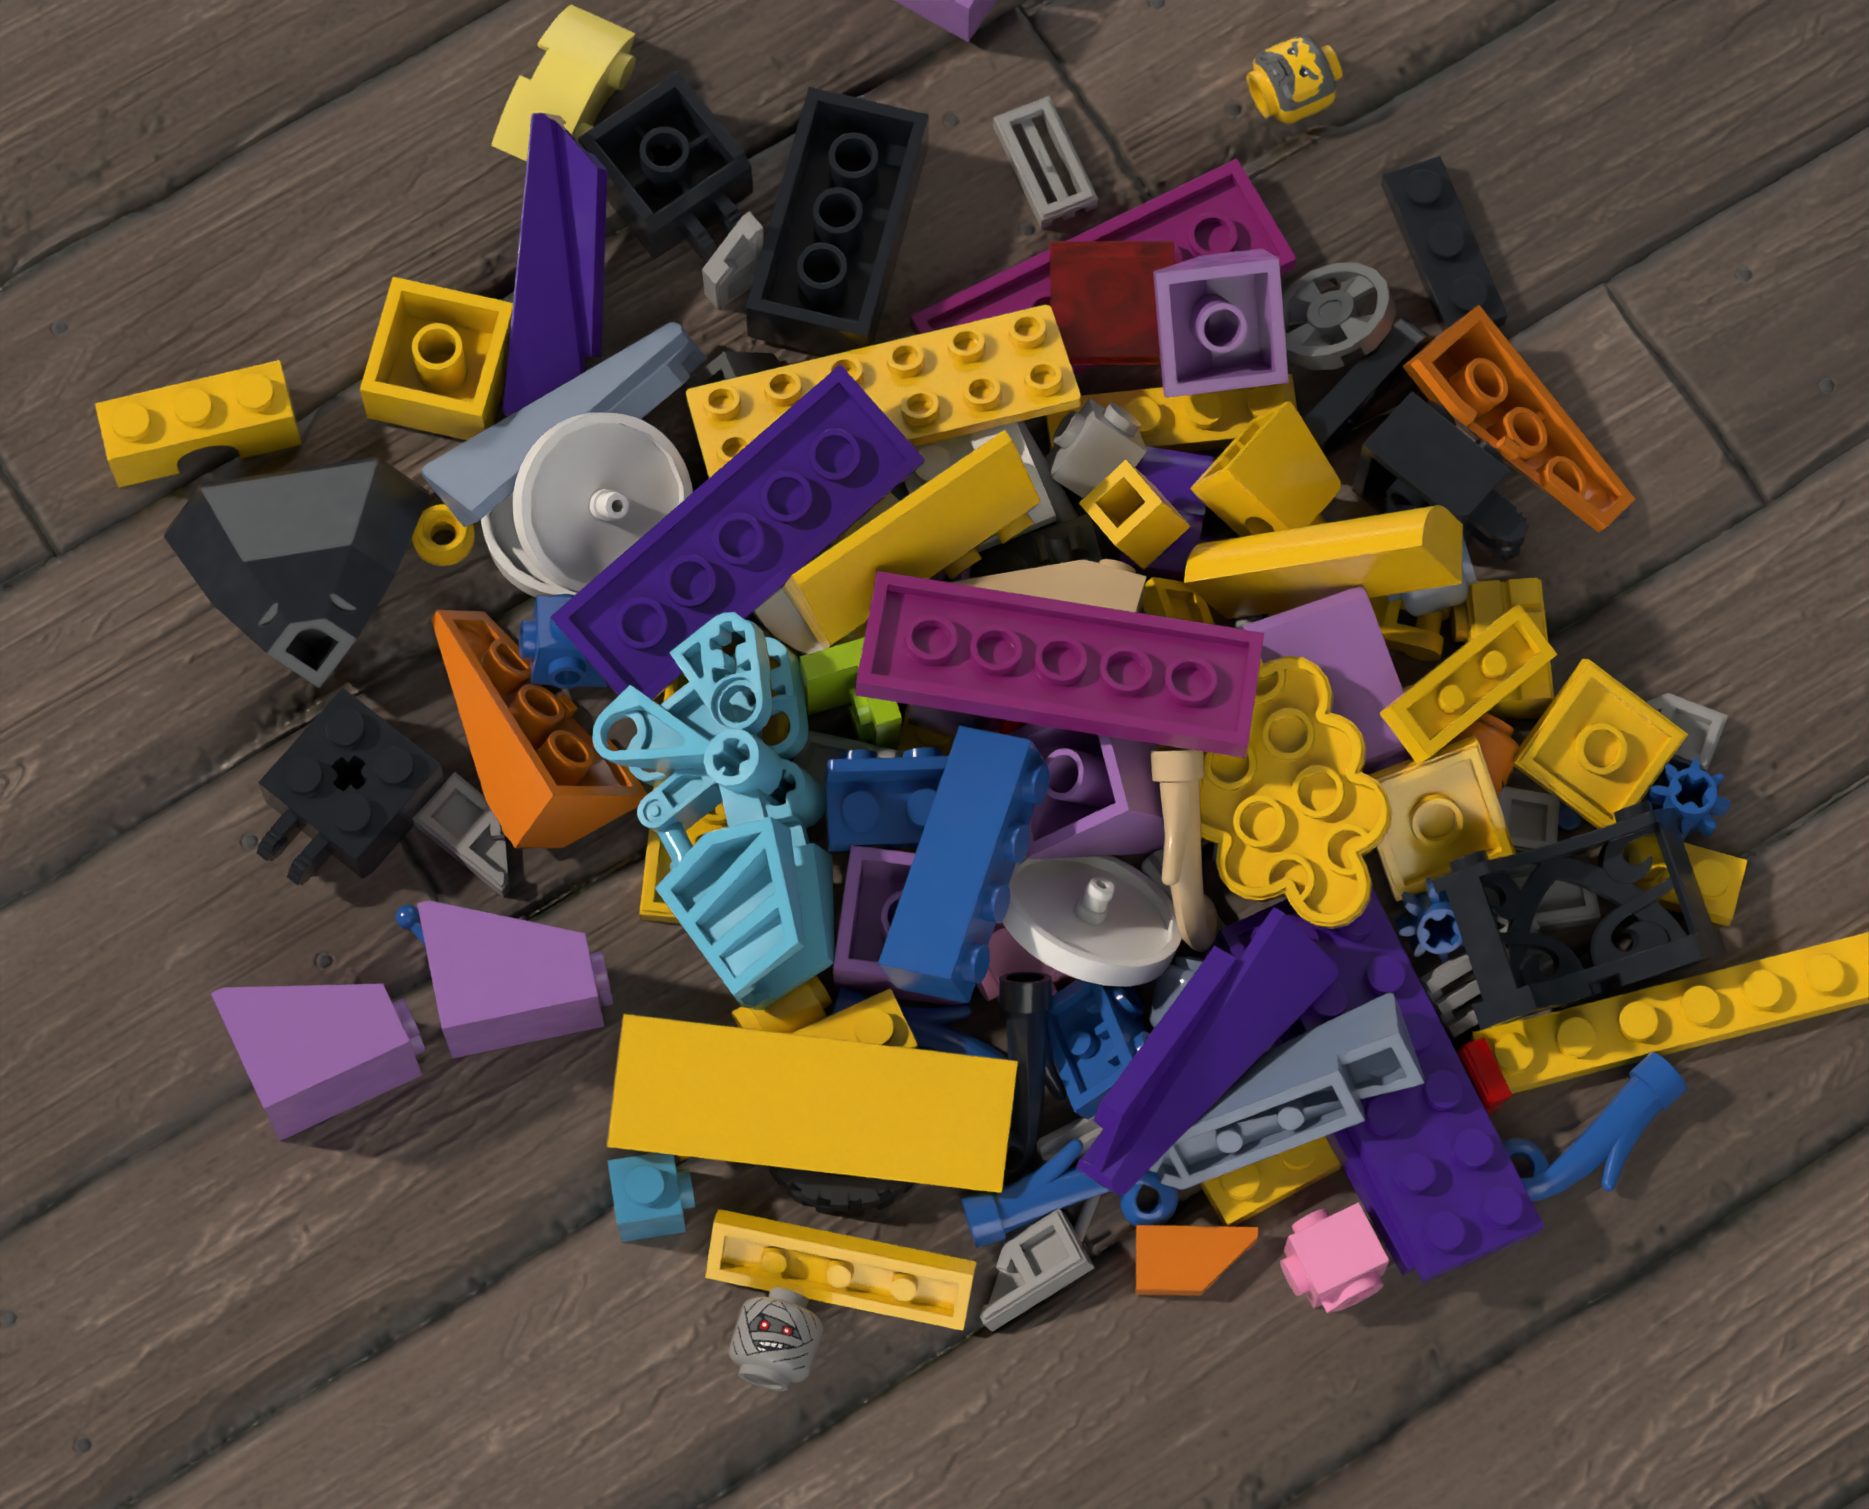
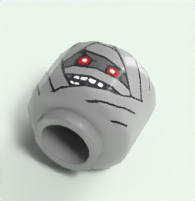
[728,1288,824,1391]

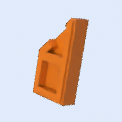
[1135,1225,1258,1296]

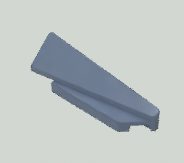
[421,322,707,527]
[1149,993,1424,1190]

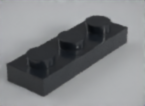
[1381,156,1508,332]

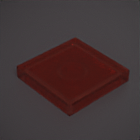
[1049,241,1175,365]

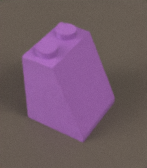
[1242,585,1412,775]
[1006,723,1165,860]
[417,901,613,1058]
[211,984,426,1141]

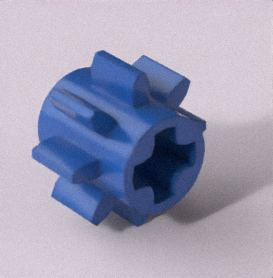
[1647,759,1731,842]
[1395,877,1464,962]

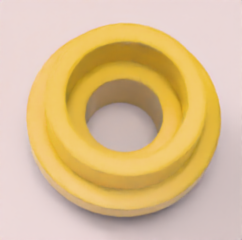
[412,504,475,566]

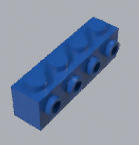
[878,726,1050,1004]

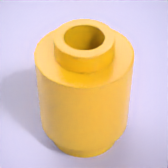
[731,975,833,1034]

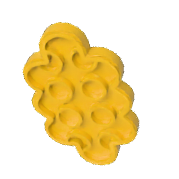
[1158,655,1393,929]

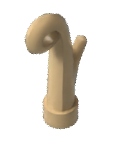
[1151,747,1218,952]

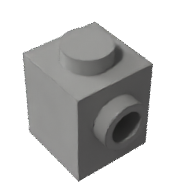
[1046,398,1147,499]

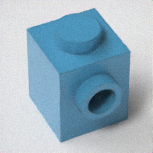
[608,1153,695,1242]

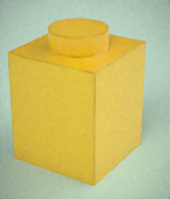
[1079,460,1191,570]

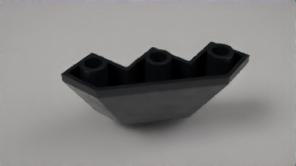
[164,456,429,688]

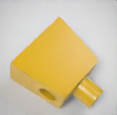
[1190,400,1341,537]

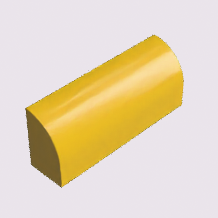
[1184,505,1463,620]

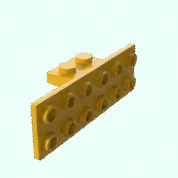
[686,305,1081,478]

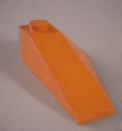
[1402,305,1635,532]
[431,610,648,848]

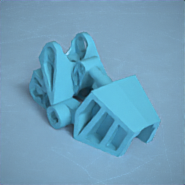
[593,612,835,1010]

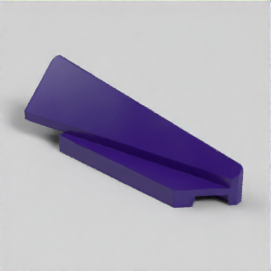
[503,113,607,416]
[1076,907,1340,1195]

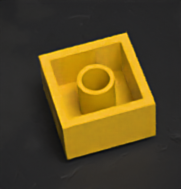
[360,277,513,440]

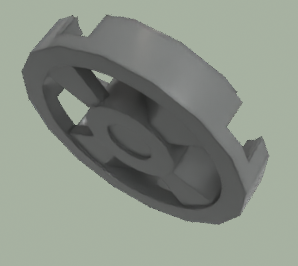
[1282,262,1396,370]

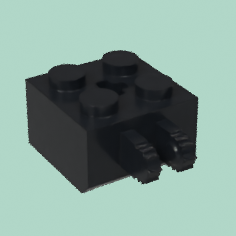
[578,71,753,263]
[1352,392,1529,562]
[256,688,445,886]

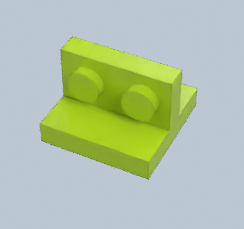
[800,637,902,750]

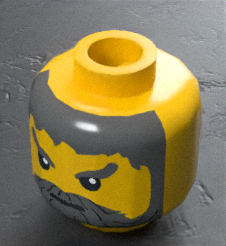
[1247,34,1342,124]

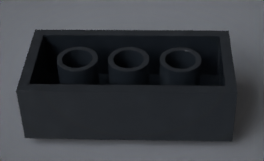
[745,87,929,356]

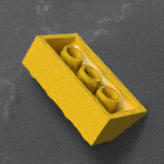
[782,430,1041,649]

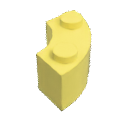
[491,5,636,162]

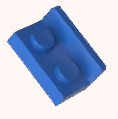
[824,748,949,852]
[1047,979,1150,1120]

